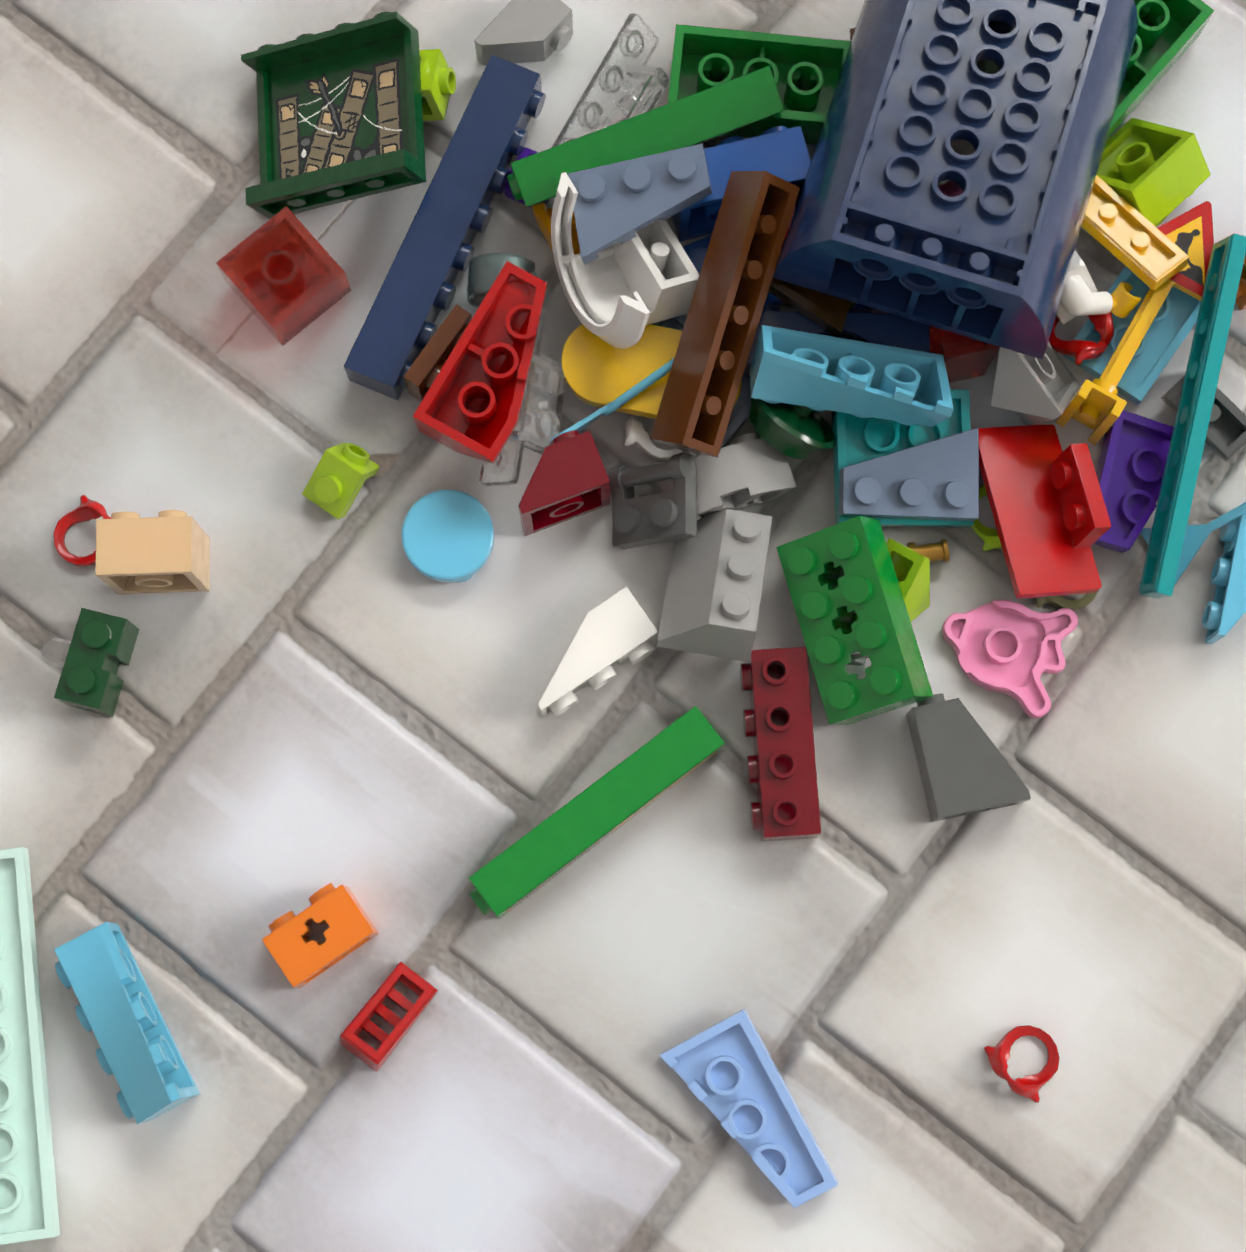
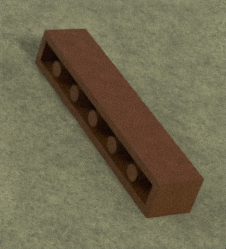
[650,171,800,458]

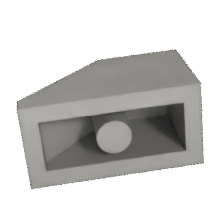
[474,0,574,66]

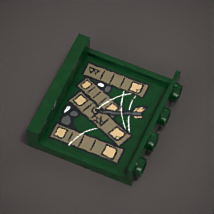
[241,12,426,220]

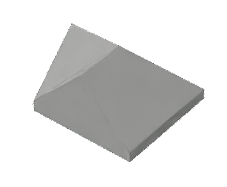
[990,341,1080,426]

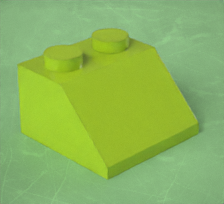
[1096,117,1211,227]

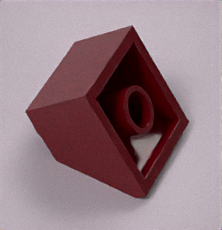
[518,430,610,536]

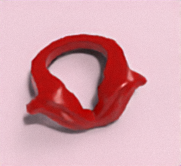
[1049,311,1114,365]
[53,495,111,566]
[984,1025,1060,1103]

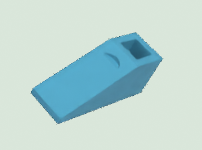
[1202,502,1246,644]

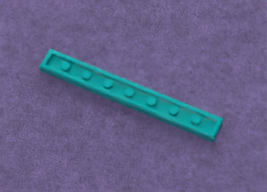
[1138,233,1246,599]

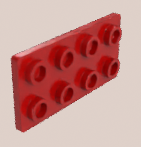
[978,424,1112,599]

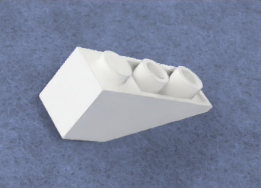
[538,587,658,717]

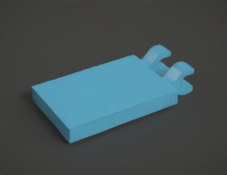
[1063,266,1201,405]

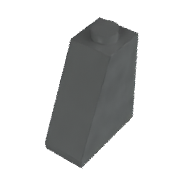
[906,694,1031,822]

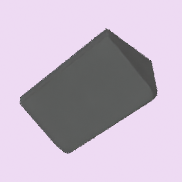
[1161,375,1246,462]

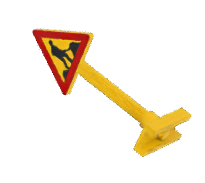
[1056,201,1214,445]

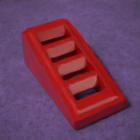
[340,961,438,1072]

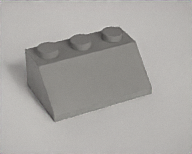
[656,509,772,662]

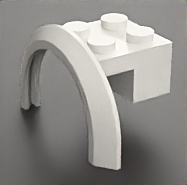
[551,172,699,349]

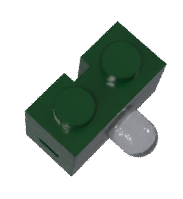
[41,608,140,717]

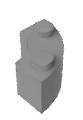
[659,432,797,520]

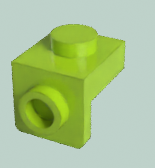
[302,442,380,520]

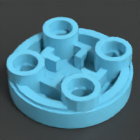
[402,490,494,582]

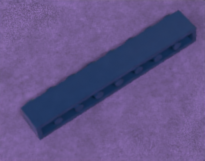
[343,55,546,401]

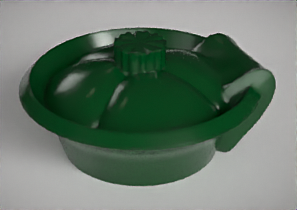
[750,398,835,460]

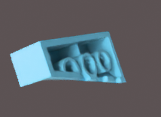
[749,325,954,427]
[54,922,200,1124]

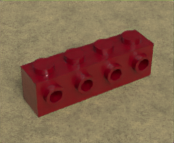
[740,647,821,841]

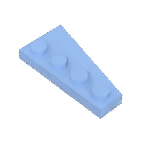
[660,1009,838,1208]

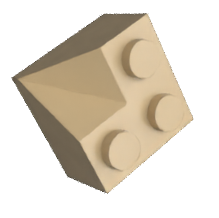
[96,510,210,594]

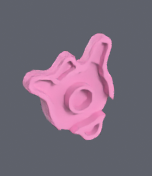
[942,600,1078,719]

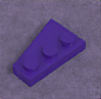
[1094,410,1174,553]

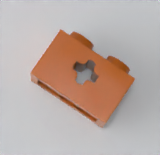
[262,883,379,988]

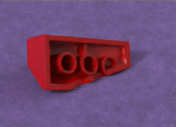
[412,261,547,464]

